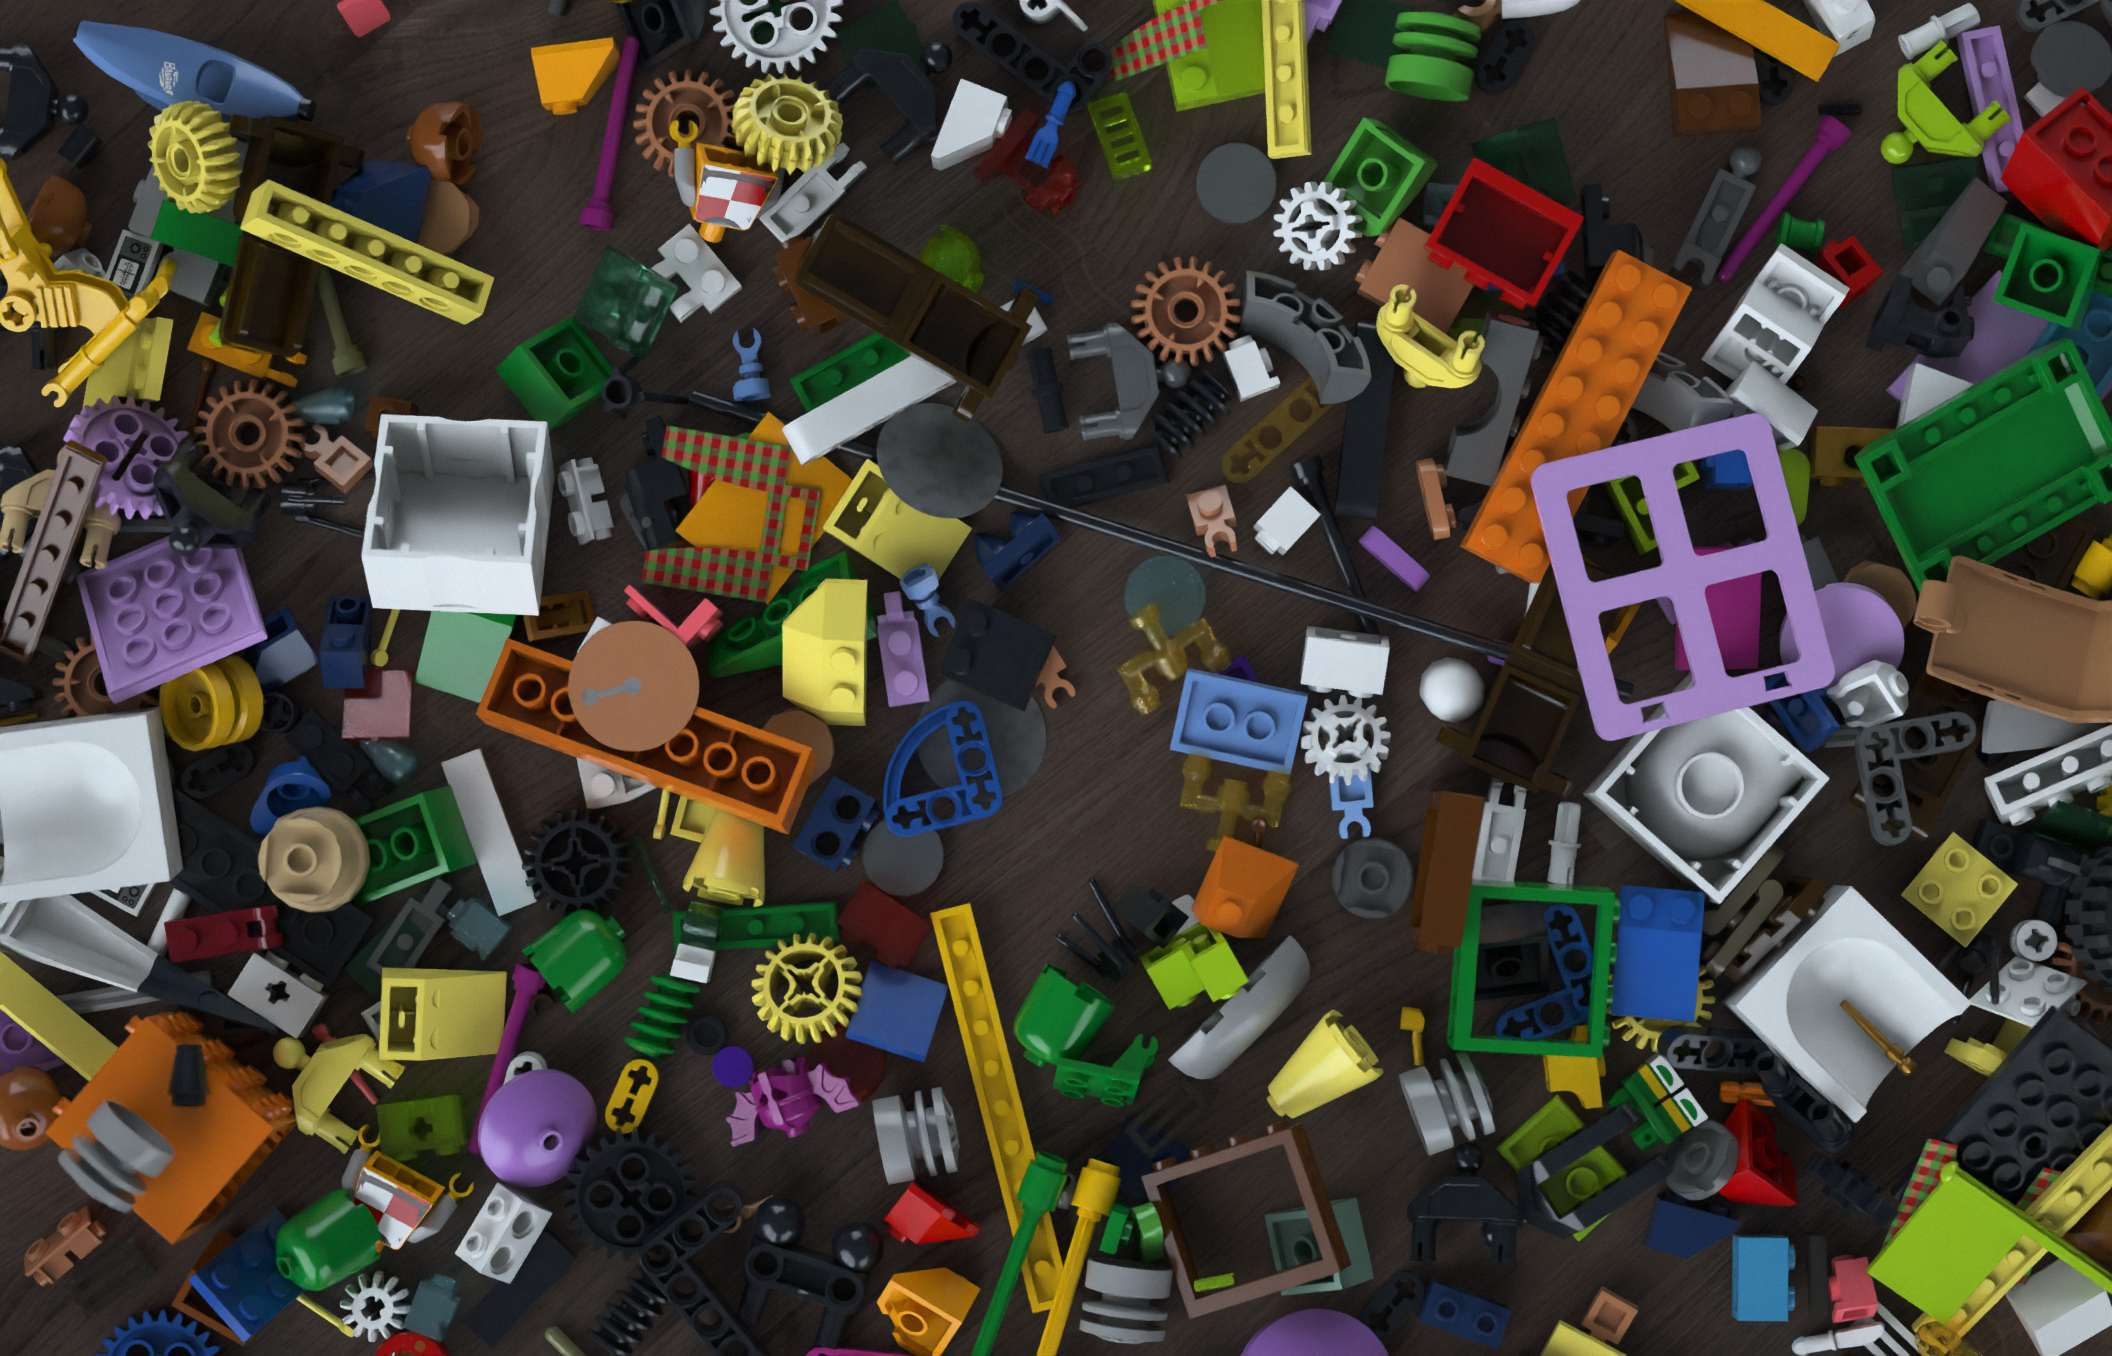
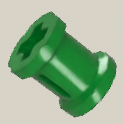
[1775,211,1825,256]

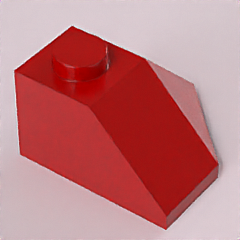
[1718,1099,1797,1207]
[884,1178,980,1244]

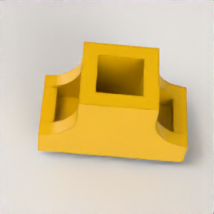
[1542,1023,1606,1109]

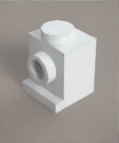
[1223,335,1280,402]

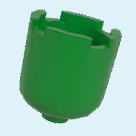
[522,909,627,1014]
[1014,962,1116,1068]
[275,1189,381,1291]

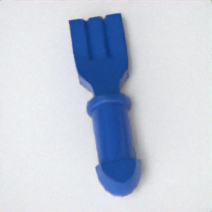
[1025,81,1076,168]

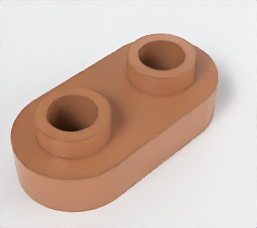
[1416,457,1456,541]

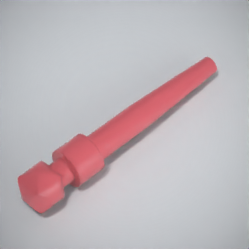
[311,1023,379,1105]

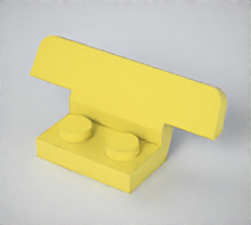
[82,317,174,409]

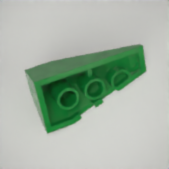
[706,551,877,678]

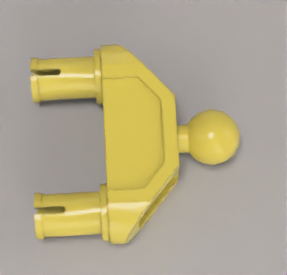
[1376,284,1485,388]
[273,1034,405,1154]

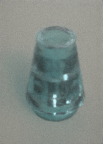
[291,385,356,425]
[359,728,421,786]

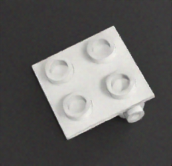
[1969,956,2086,1027]

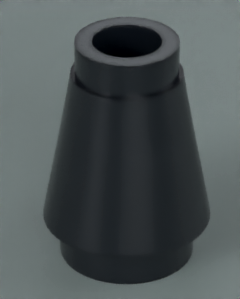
[167,1044,210,1107]

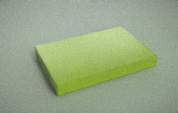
[1496,1094,1627,1241]

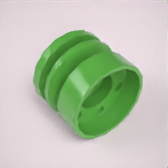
[1384,12,1482,102]

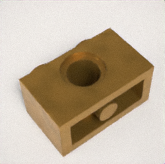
[1809,426,1895,488]

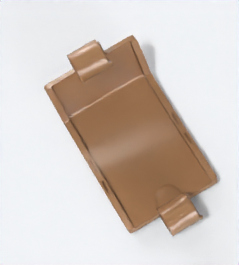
[1913,556,2112,723]

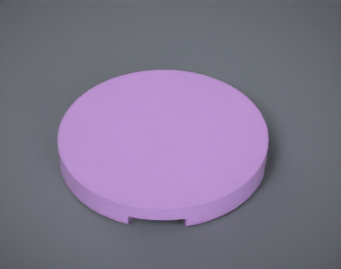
[1778,582,1905,702]

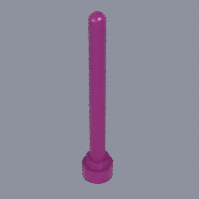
[579,36,639,231]
[1716,115,1852,282]
[468,962,546,1154]

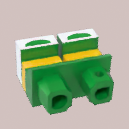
[1606,1052,1708,1151]

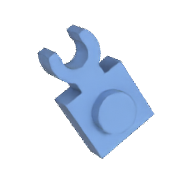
[1328,769,1374,839]

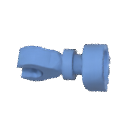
[733,329,771,403]
[900,562,955,637]

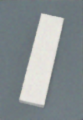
[441,748,539,916]

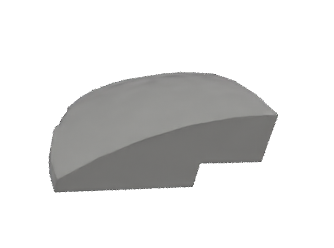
[1982,700,2107,754]

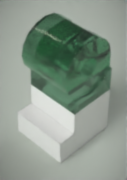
[670,901,723,983]

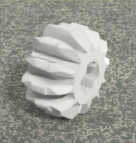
[340,1271,412,1342]

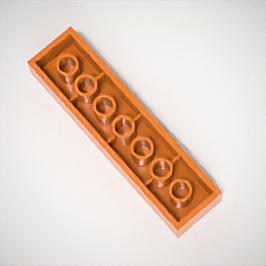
[1460,250,1692,584]
[476,638,819,835]

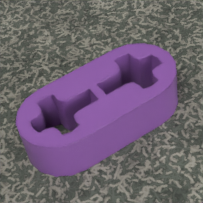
[1359,525,1430,592]

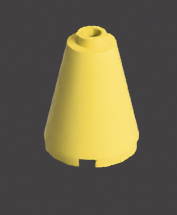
[683,809,765,907]
[1267,1009,1384,1119]

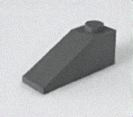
[1898,177,2008,307]

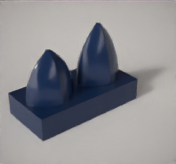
[975,511,1063,593]

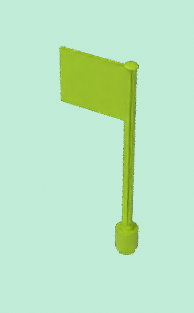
[1866,1161,2112,1325]

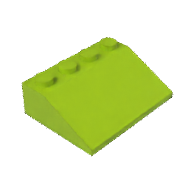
[1152,0,1265,112]

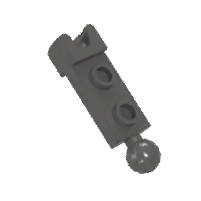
[1669,144,1762,288]

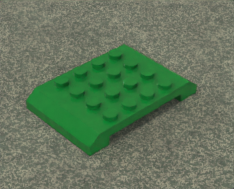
[1854,338,2112,593]

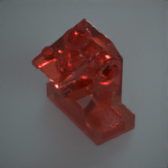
[973,108,1082,216]

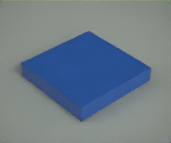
[846,961,949,1063]

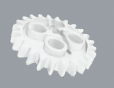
[709,0,844,75]

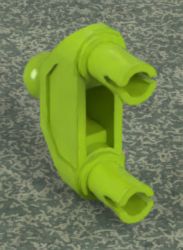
[1881,40,2012,164]

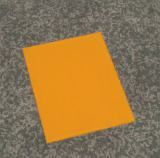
[675,412,853,604]

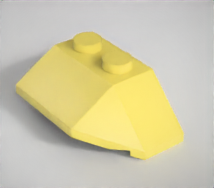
[783,579,868,726]

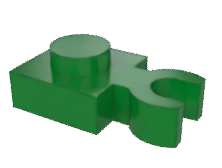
[1099,1203,1134,1255]

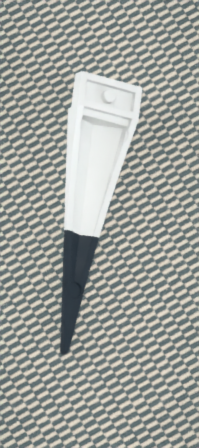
[0,856,278,1034]

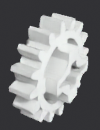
[1273,182,1363,270]
[1301,695,1391,786]

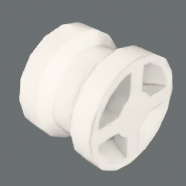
[2010,920,2057,961]

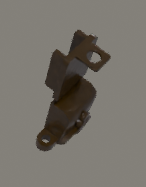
[219,114,366,357]
[794,214,1039,422]
[1436,561,1621,798]

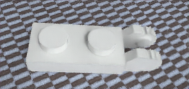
[759,142,867,243]
[1472,777,1527,881]

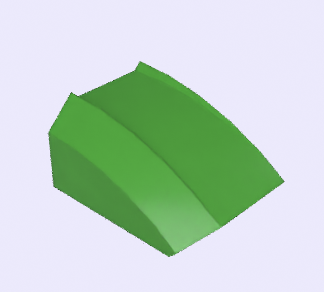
[1323,117,1438,237]

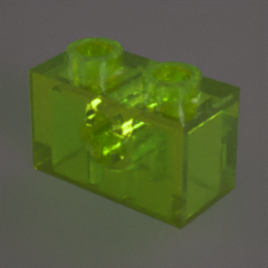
[376,1093,470,1161]

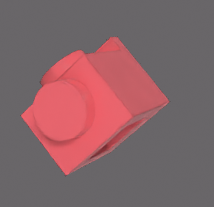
[1826,1255,1878,1323]

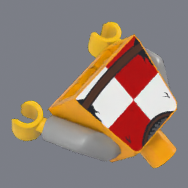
[669,120,786,243]
[341,1124,474,1253]

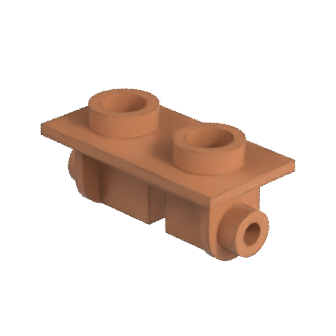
[24,1205,107,1287]

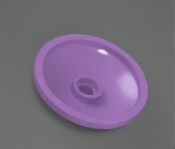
[478,1069,597,1187]

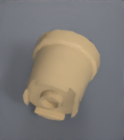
[258,805,370,913]

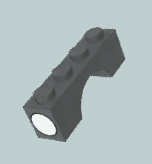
[1443,310,1543,486]

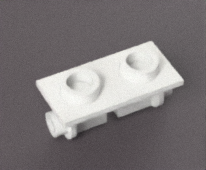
[558,457,614,546]

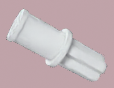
[1898,3,1980,60]
[1547,801,1581,885]

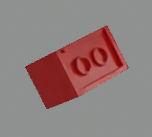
[2000,87,2112,253]
[1423,157,1584,310]

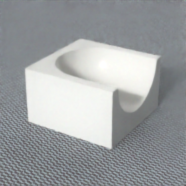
[1583,671,1830,904]
[0,706,183,903]
[1720,885,1972,1123]

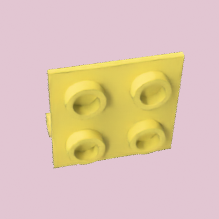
[1901,832,2018,948]

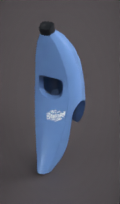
[72,20,317,123]

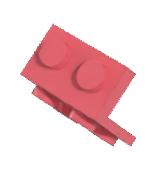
[624,584,725,650]

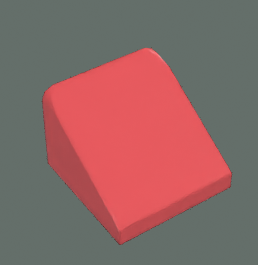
[337,0,391,37]

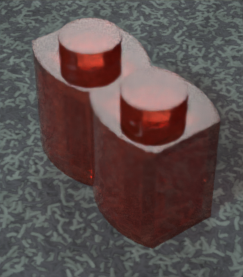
[836,880,933,969]

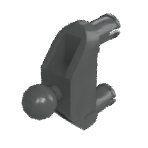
[1067,322,1192,441]

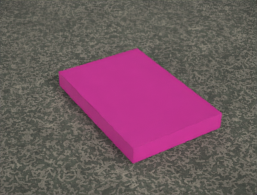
[1674,545,1762,671]

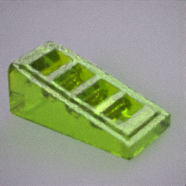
[1087,91,1153,182]

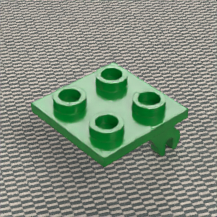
[1052,1034,1158,1107]

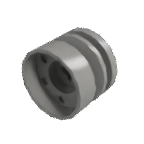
[1398,1051,1495,1156]
[872,1086,960,1185]
[58,1099,176,1213]
[1079,1257,1173,1344]

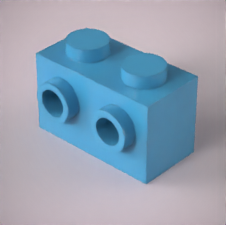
[1732,1234,1795,1321]

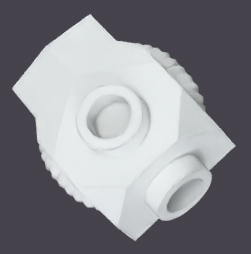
[1826,660,1909,728]

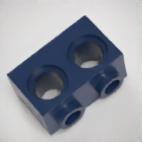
[793,776,880,872]
[1416,1277,1512,1350]

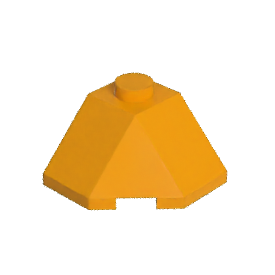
[877,1267,981,1356]

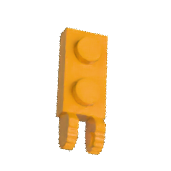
[187,312,308,388]

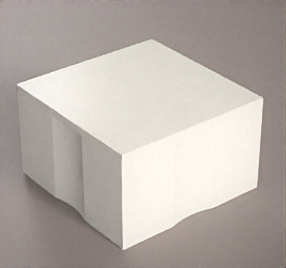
[361,414,555,615]

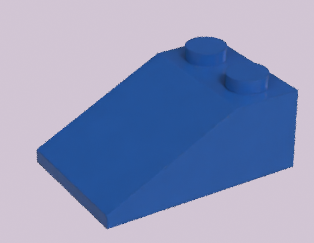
[1610,885,1705,1022]

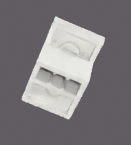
[1702,243,1850,384]

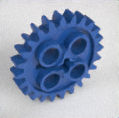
[95,1308,223,1356]

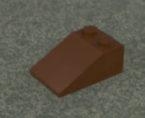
[1664,13,1762,137]

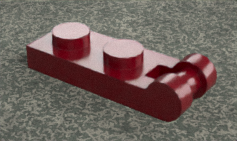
[164,904,284,963]

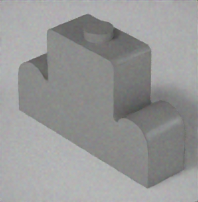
[128,140,248,307]

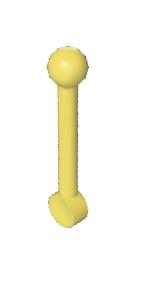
[370,609,400,667]
[653,789,670,840]
[296,1293,355,1337]

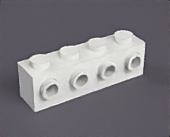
[1984,725,2112,826]

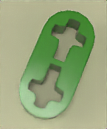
[1130,1202,1164,1264]

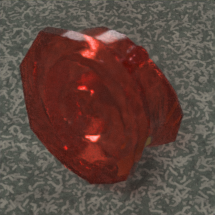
[807,1024,886,1102]

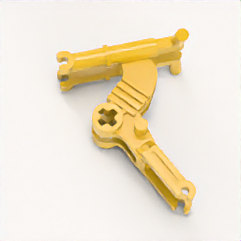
[0,158,177,407]

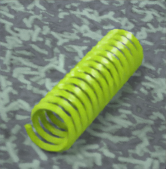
[1194,1273,1234,1292]

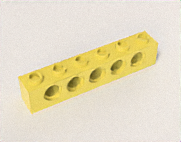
[240,180,494,325]

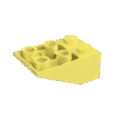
[822,459,972,581]
[378,967,507,1061]

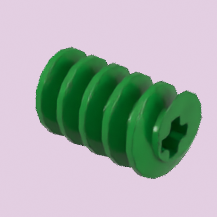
[623,969,702,1061]

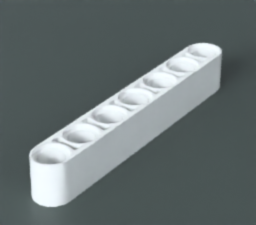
[782,299,1048,465]

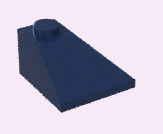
[330,159,433,244]

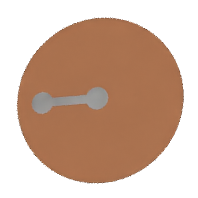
[568,621,699,751]

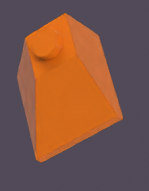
[1191,835,1299,938]

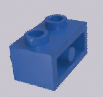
[1697,450,1754,490]

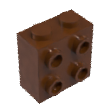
[771,235,851,338]

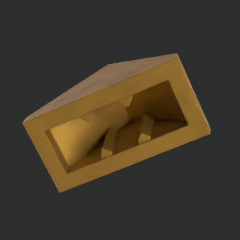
[523,590,595,644]

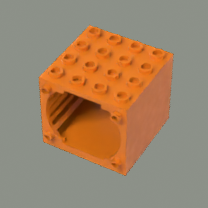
[45,1010,297,1245]

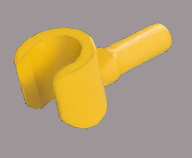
[1400,1007,1425,1065]

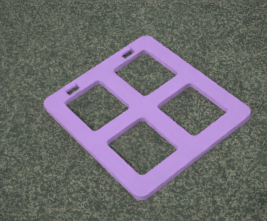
[1531,413,1835,741]

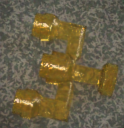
[1117,603,1232,715]
[1179,754,1292,852]

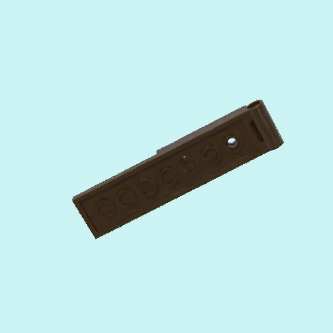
[1849,515,2098,843]

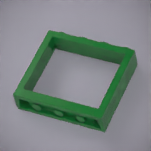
[1447,879,1620,1058]

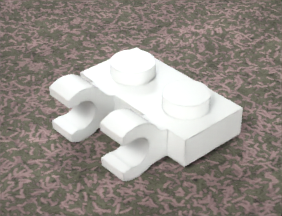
[643,223,742,323]

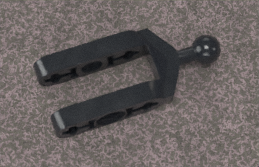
[1481,1100,1674,1247]

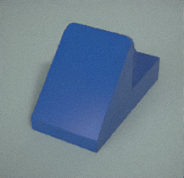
[1765,662,1840,753]

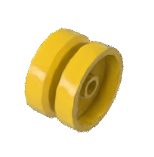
[159,654,263,752]

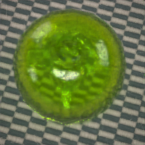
[918,223,984,293]

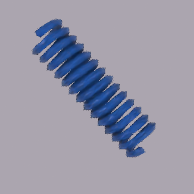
[1014,281,1054,305]

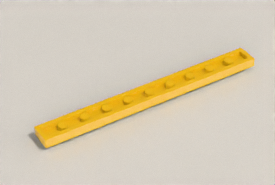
[930,903,1073,1313]

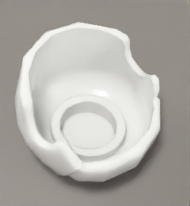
[1419,657,1485,723]

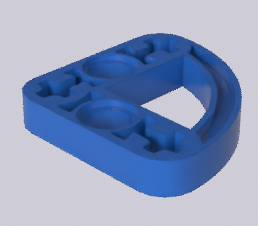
[883,700,1002,837]

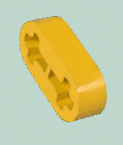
[605,1058,660,1134]

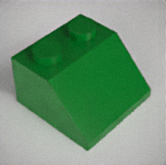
[1992,223,2102,331]
[496,316,612,432]

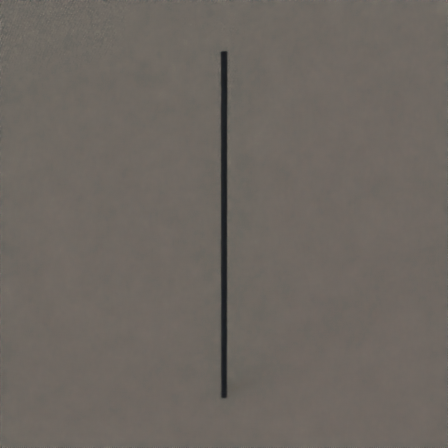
[690,389,1634,700]

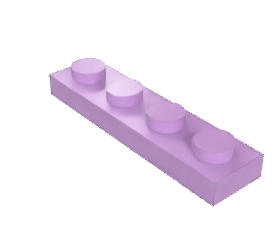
[1956,25,2024,194]

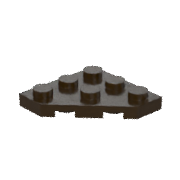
[1721,875,1827,983]

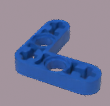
[1494,903,1607,1039]

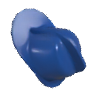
[250,756,331,839]

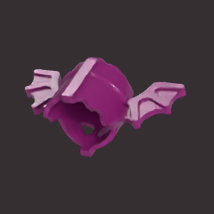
[726,1055,862,1147]

